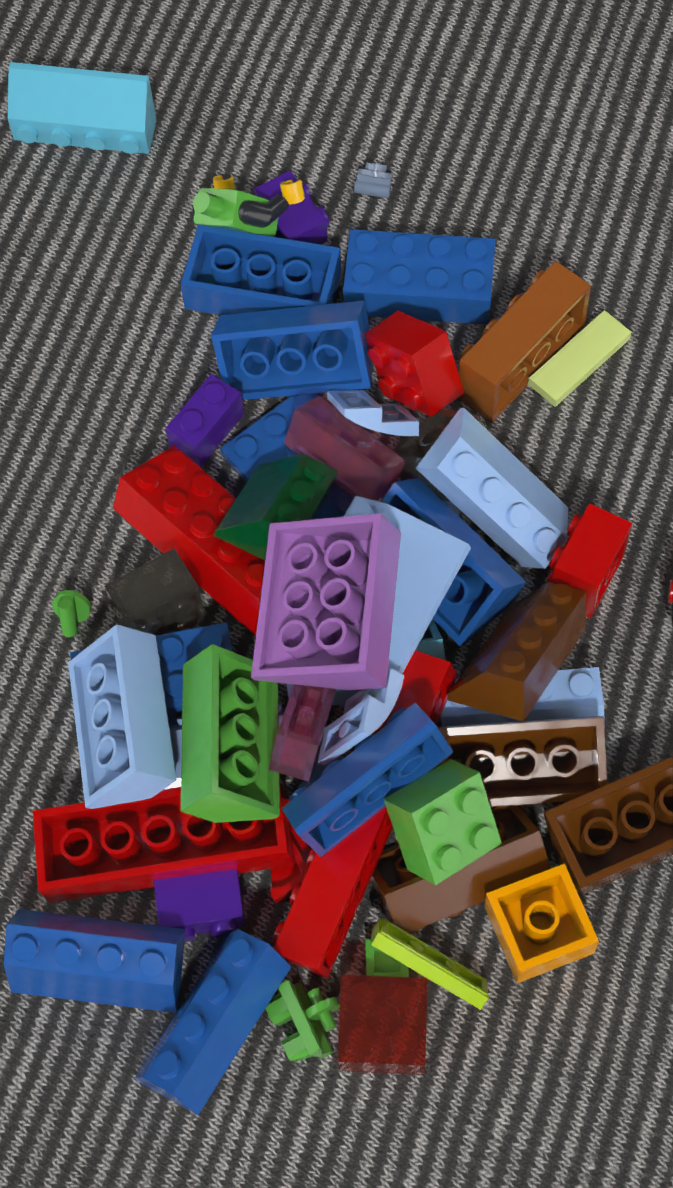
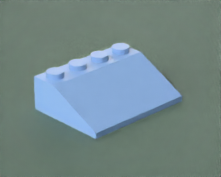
[343,496,471,674]

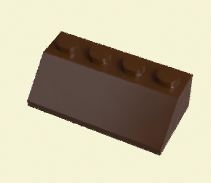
[447,582,587,722]
[437,716,607,807]
[544,756,673,896]
[370,805,551,934]

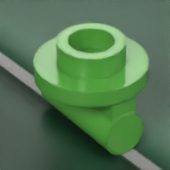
[52,590,91,637]

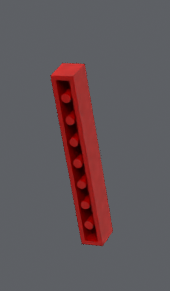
[273,650,458,978]

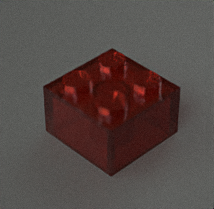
[338,975,428,1075]

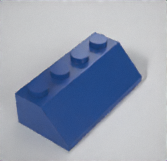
[211,301,372,400]
[381,478,526,646]
[282,703,453,857]
[3,909,185,1013]
[134,929,291,1115]

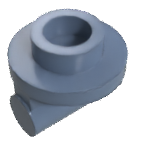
[354,162,393,199]

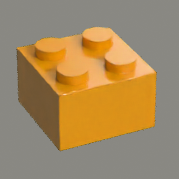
[484,863,599,984]

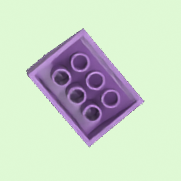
[251,513,401,690]

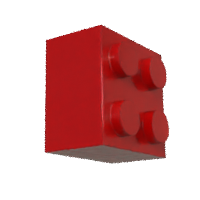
[364,311,464,417]
[547,503,633,619]

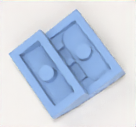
[327,390,419,436]
[318,669,404,766]

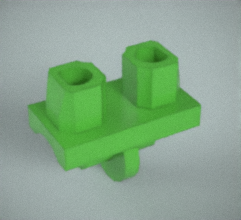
[265,980,341,1062]

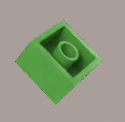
[384,759,502,886]

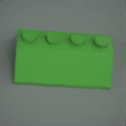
[181,644,280,823]

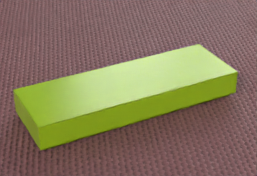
[371,917,489,1010]

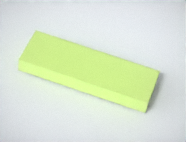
[528,310,632,407]

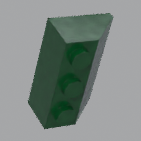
[214,454,338,560]

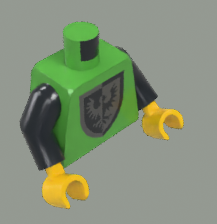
[193,175,305,237]

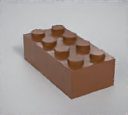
[458,261,591,423]

